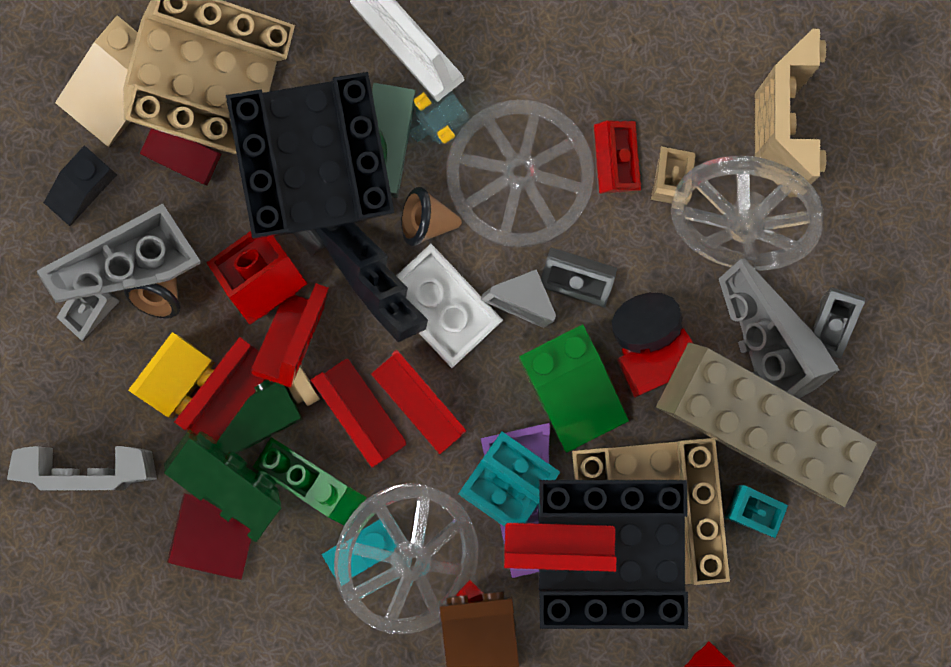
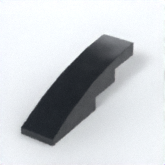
[317,223,428,342]

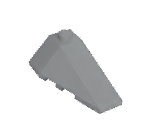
[37,204,200,303]
[719,258,839,399]

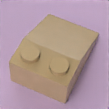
[55,16,138,147]

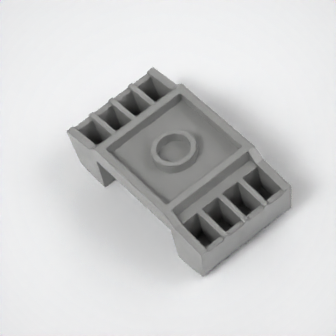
[7,446,157,490]

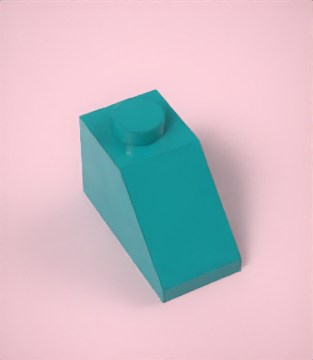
[321,518,401,585]

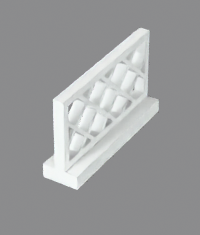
[350,0,464,102]

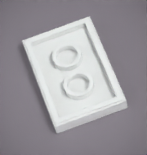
[396,244,503,368]

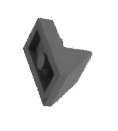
[812,287,865,359]

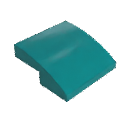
[458,431,560,527]

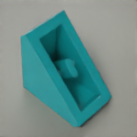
[724,485,788,538]

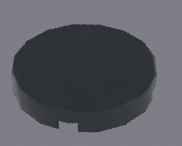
[612,292,683,353]

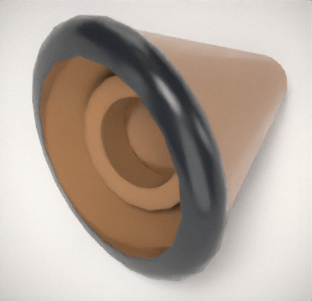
[401,187,462,246]
[124,277,180,319]

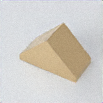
[651,146,695,206]

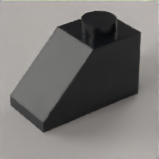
[43,145,117,226]

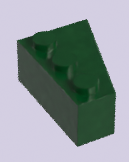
[164,430,282,542]

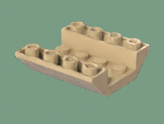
[123,0,295,155]
[755,29,826,197]
[572,438,730,585]

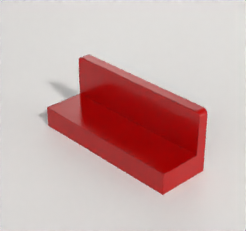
[251,283,329,388]
[174,337,265,442]
[371,349,467,454]
[311,359,407,468]
[504,523,617,572]

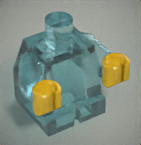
[409,91,469,144]

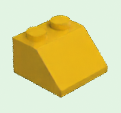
[128,332,215,419]

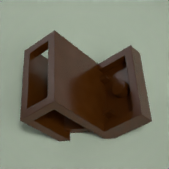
[439,591,519,667]

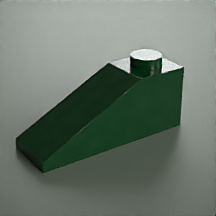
[216,380,303,454]

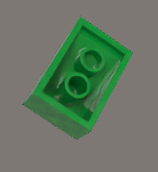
[518,324,629,453]

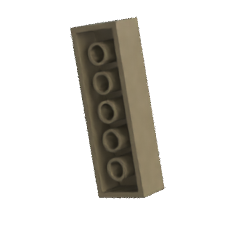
[656,343,877,507]

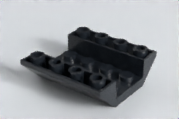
[226,72,395,239]
[538,480,688,629]

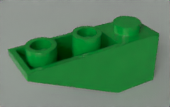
[253,437,367,528]

